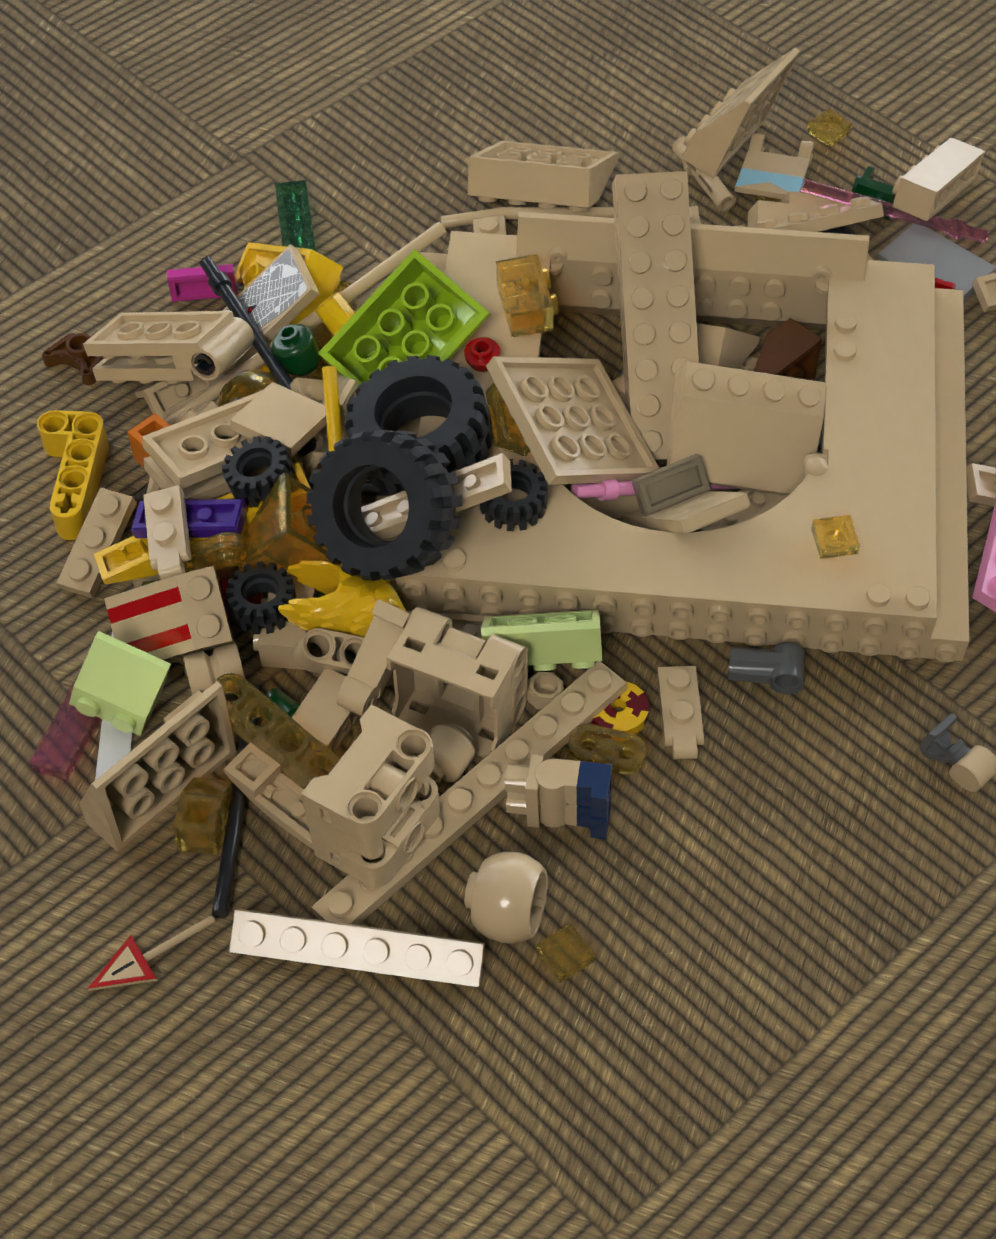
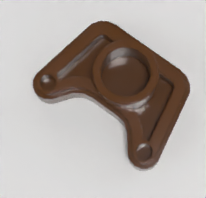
[42,333,104,385]

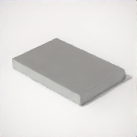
[876,221,996,302]

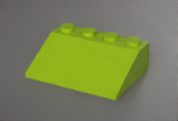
[318,248,491,386]

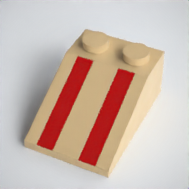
[104,566,235,662]

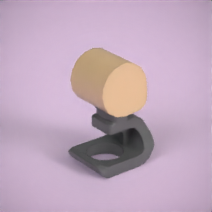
[920,713,996,792]

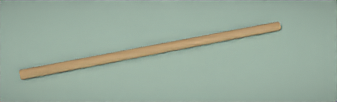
[164,222,446,425]

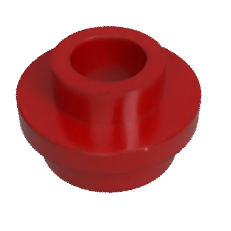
[464,337,500,372]

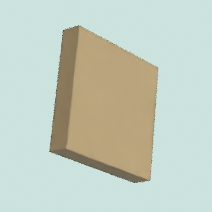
[230,382,327,458]

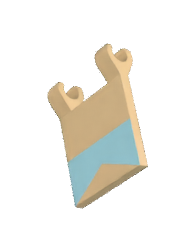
[735,133,814,199]

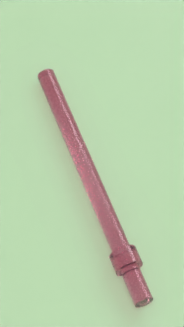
[800,178,989,243]

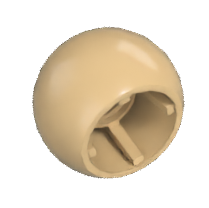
[464,851,548,944]

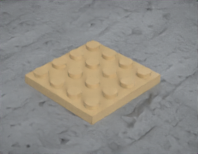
[486,356,659,485]

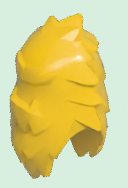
[278,560,406,637]

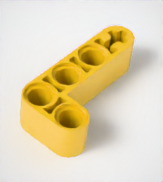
[37,410,109,540]

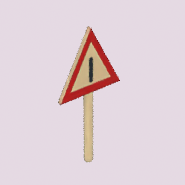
[87,916,215,991]

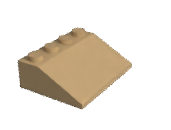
[682,48,800,178]
[468,141,619,212]
[667,361,826,496]
[79,681,237,852]

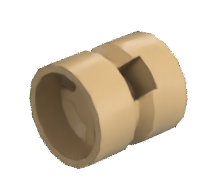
[183,643,247,696]

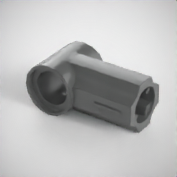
[728,643,805,694]

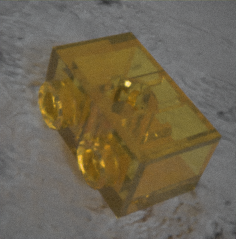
[496,254,559,338]

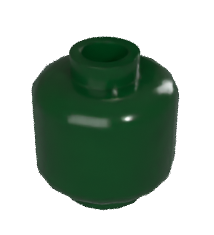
[272,324,322,376]

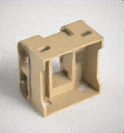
[386,607,528,758]
[301,704,440,887]

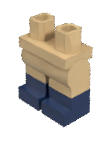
[505,754,612,840]

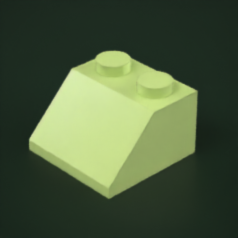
[69,631,171,736]

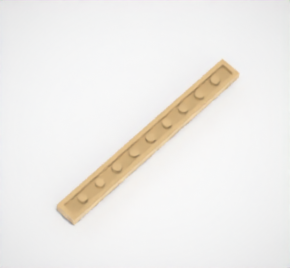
[311,661,627,925]

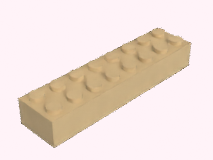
[612,171,699,463]

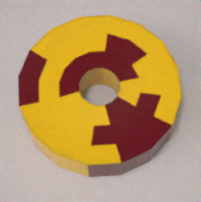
[591,681,649,739]

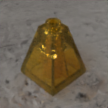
[236,473,341,575]

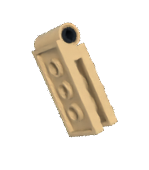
[83,311,254,384]
[142,390,322,500]

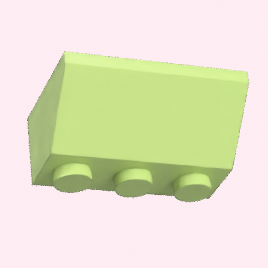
[481,609,602,671]

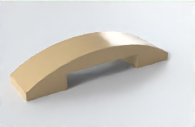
[224,742,331,850]

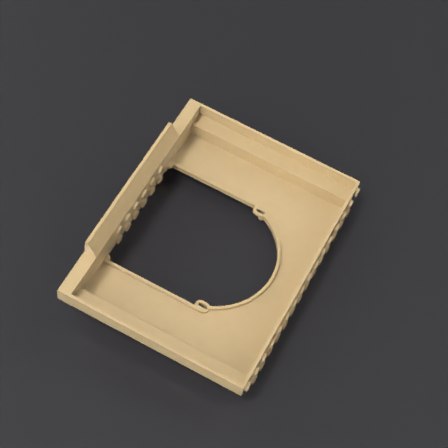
[376,212,969,662]

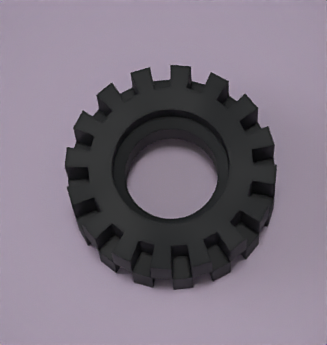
[222,436,295,507]
[480,459,547,531]
[226,562,297,635]

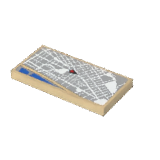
[222,245,319,375]

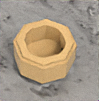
[527,672,563,709]

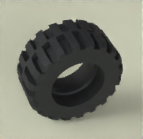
[345,355,494,495]
[306,430,462,581]

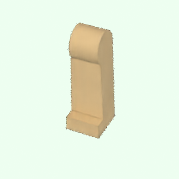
[337,599,411,716]

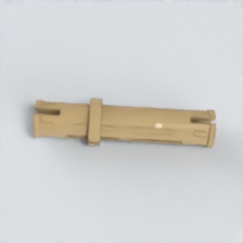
[672,137,736,212]

